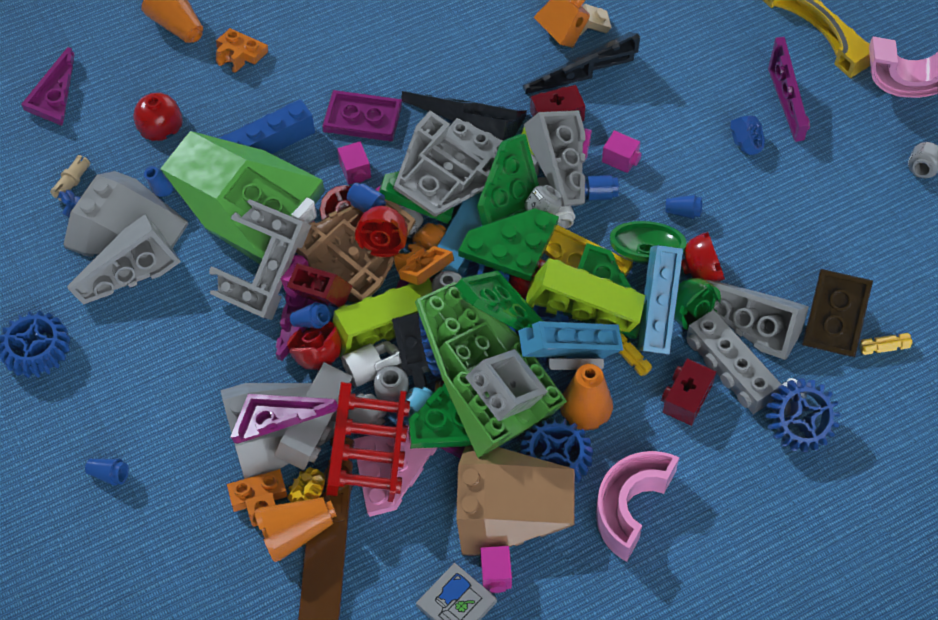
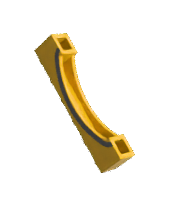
[763,0,871,78]

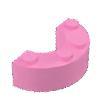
[869,37,938,98]
[596,451,679,562]

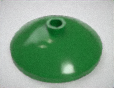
[610,221,686,265]

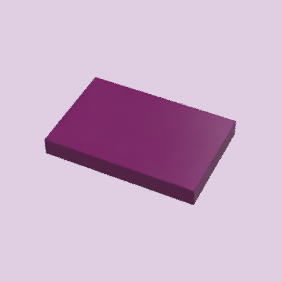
[322,90,402,142]

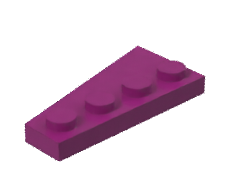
[768,36,810,142]

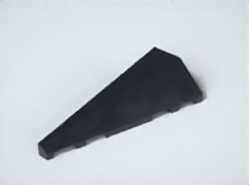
[523,32,640,94]
[401,91,527,140]

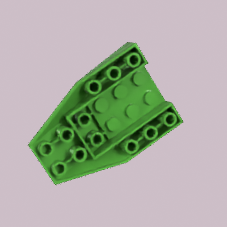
[160,131,325,265]
[415,282,567,458]

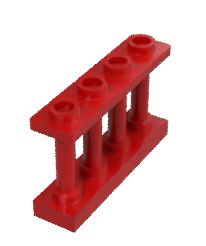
[326,382,410,502]

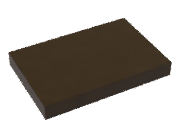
[802,269,873,357]

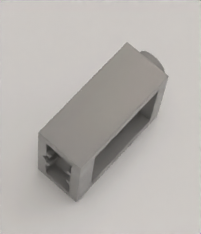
[465,349,548,421]

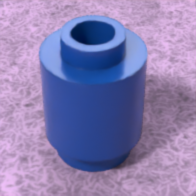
[585,175,619,201]
[347,183,386,212]

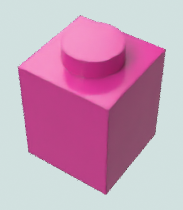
[602,130,642,173]
[337,141,371,185]
[481,546,512,593]

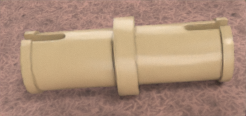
[50,155,90,201]

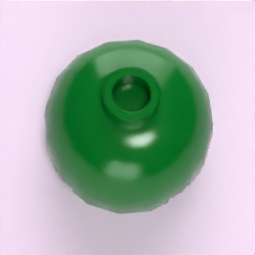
[674,278,721,331]

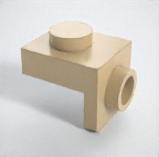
[580,4,612,36]

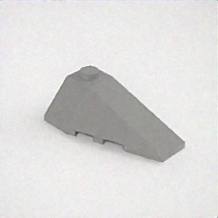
[524,111,585,207]
[67,214,181,305]
[706,280,809,360]

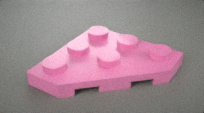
[353,425,437,517]

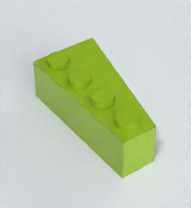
[526,258,646,333]
[333,278,433,360]

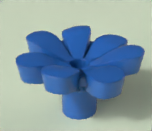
[58,190,81,217]

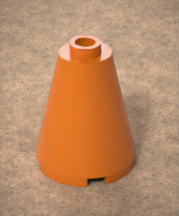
[141,0,203,43]
[560,364,613,430]
[254,497,337,562]

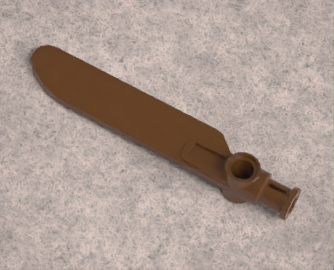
[298,437,355,620]

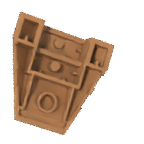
[296,190,416,303]
[456,446,575,556]

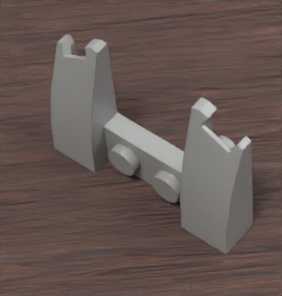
[209,199,311,320]

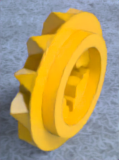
[287,467,325,502]

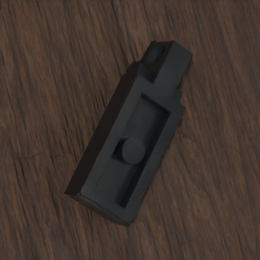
[392,313,430,388]

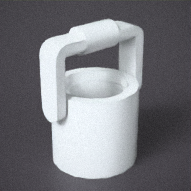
[341,341,401,388]

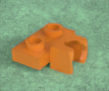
[216,28,268,72]
[394,244,454,285]
[227,469,288,527]

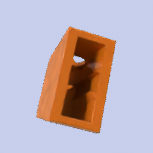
[534,0,590,48]

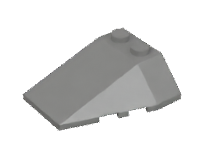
[394,111,496,217]
[63,171,188,257]
[221,383,335,479]

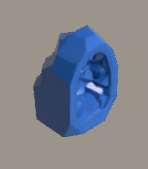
[730,116,765,155]

